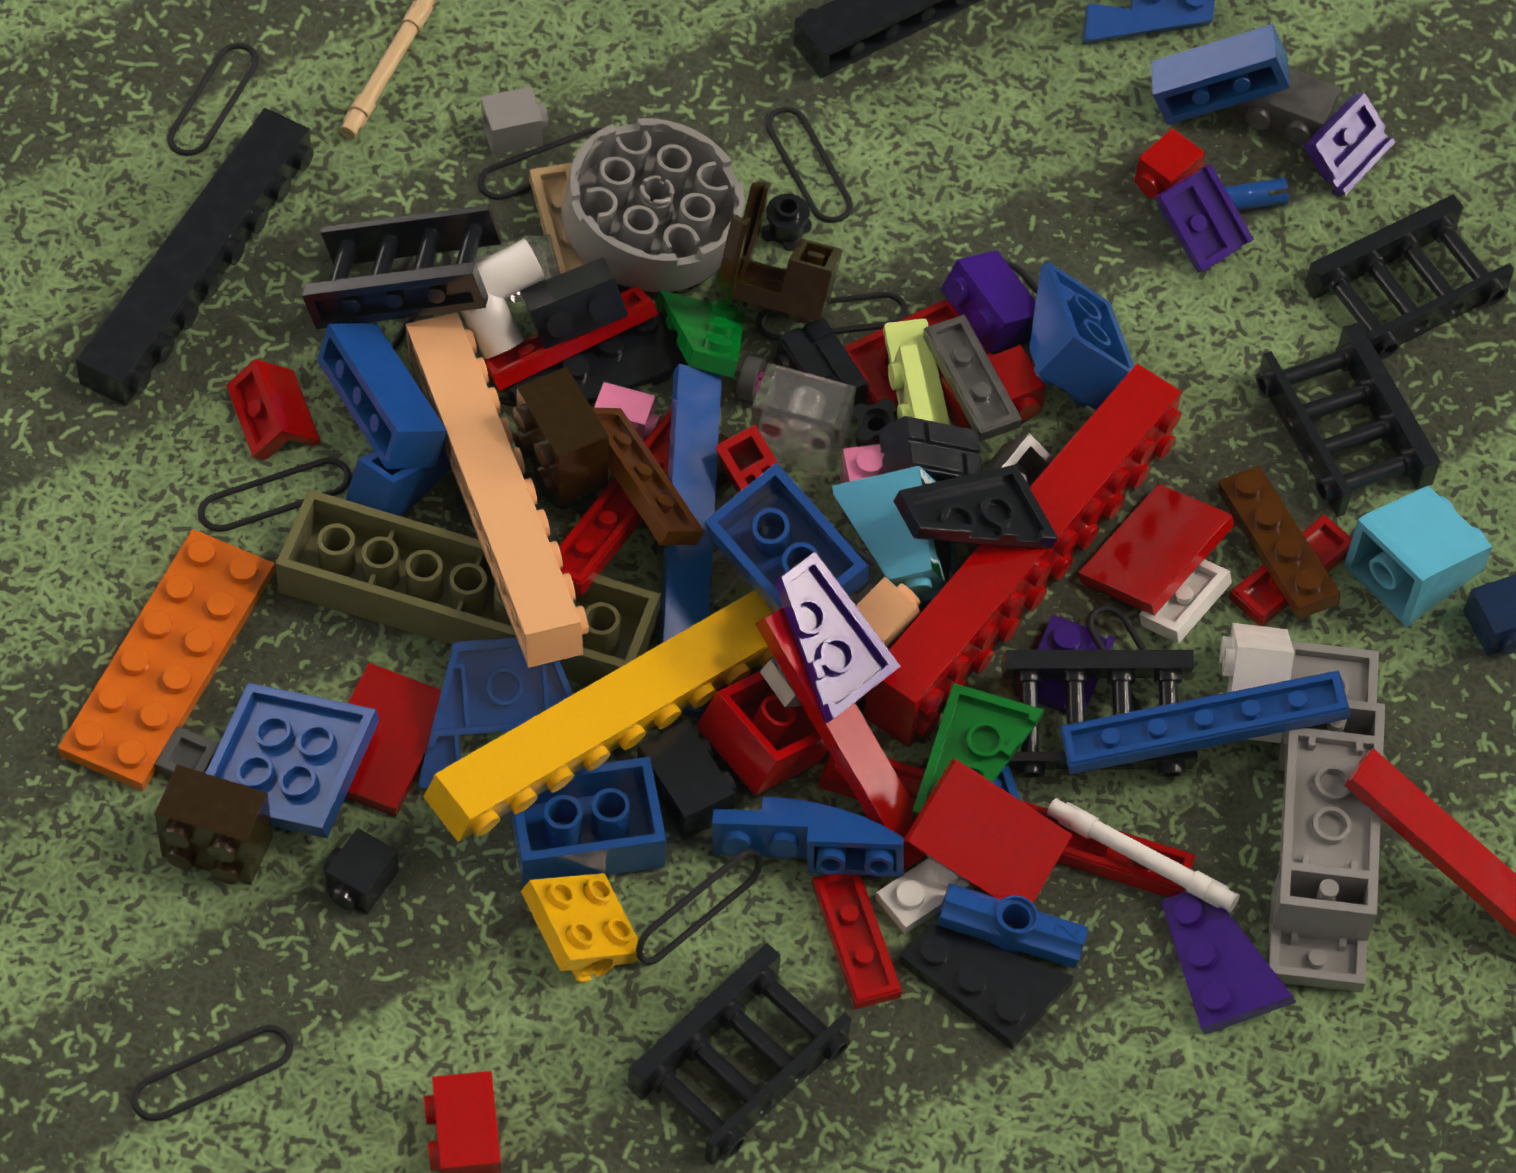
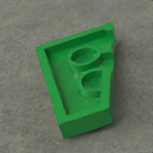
[655,290,745,378]
[912,683,1044,818]

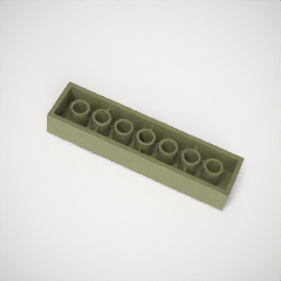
[276,489,661,686]

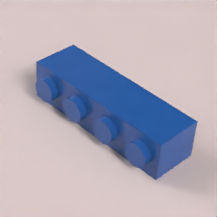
[317,323,447,469]

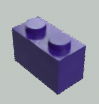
[941,250,1036,353]

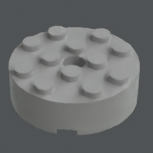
[561,118,745,292]

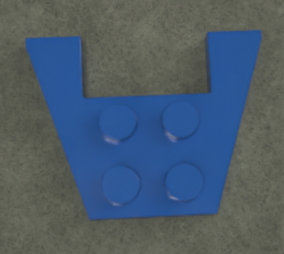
[1082,0,1215,45]
[419,637,573,788]

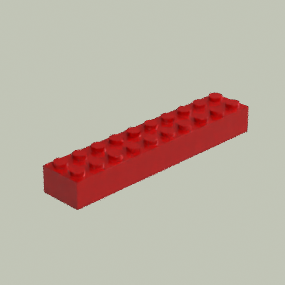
[864,363,1182,748]

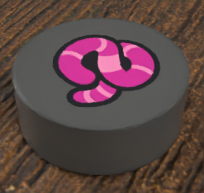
[736,356,766,403]

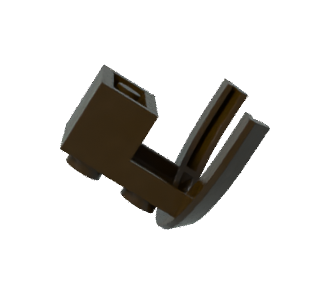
[718,182,843,324]

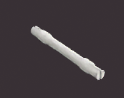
[1047,798,1240,912]

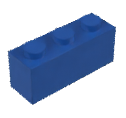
[1151,24,1290,125]

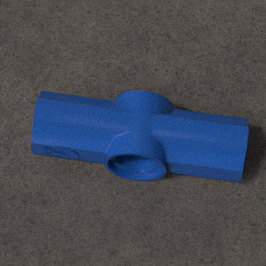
[937,883,1088,969]

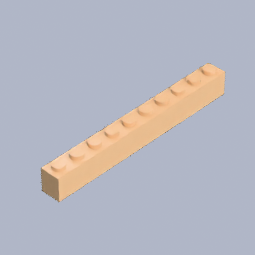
[405,312,589,668]

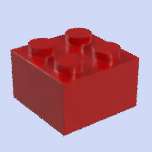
[696,671,828,795]

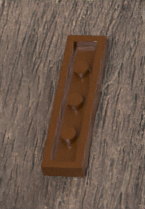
[592,407,705,546]
[1218,466,1340,620]

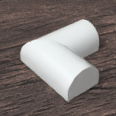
[460,239,545,359]

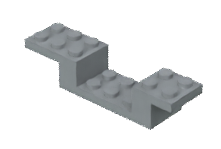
[1267,641,1385,992]

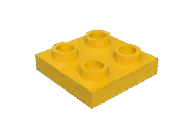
[521,873,644,982]

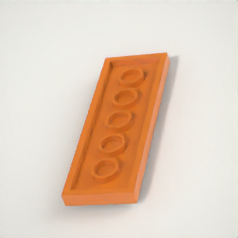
[58,529,276,792]

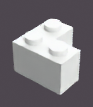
[1219,623,1294,743]

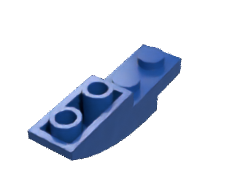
[712,796,904,877]

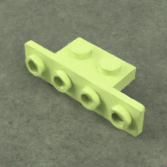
[883,319,950,425]

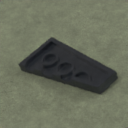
[509,310,689,407]

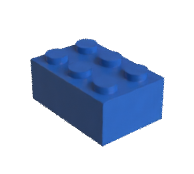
[704,462,869,612]
[510,757,666,887]

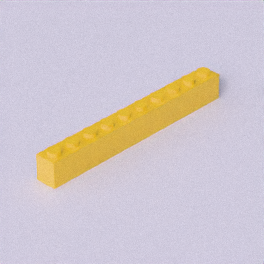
[423,590,774,842]

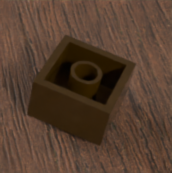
[513,366,609,507]
[155,764,273,885]

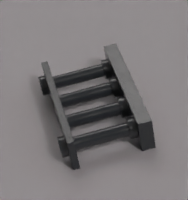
[1304,194,1514,359]
[302,205,503,329]
[1256,322,1441,517]
[1001,650,1198,778]
[628,943,852,1165]

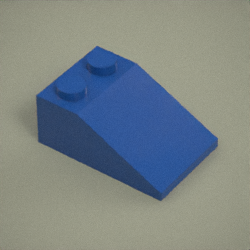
[1029,261,1134,410]

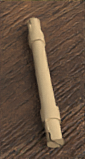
[339,0,436,140]

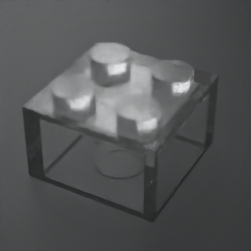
[751,363,856,478]

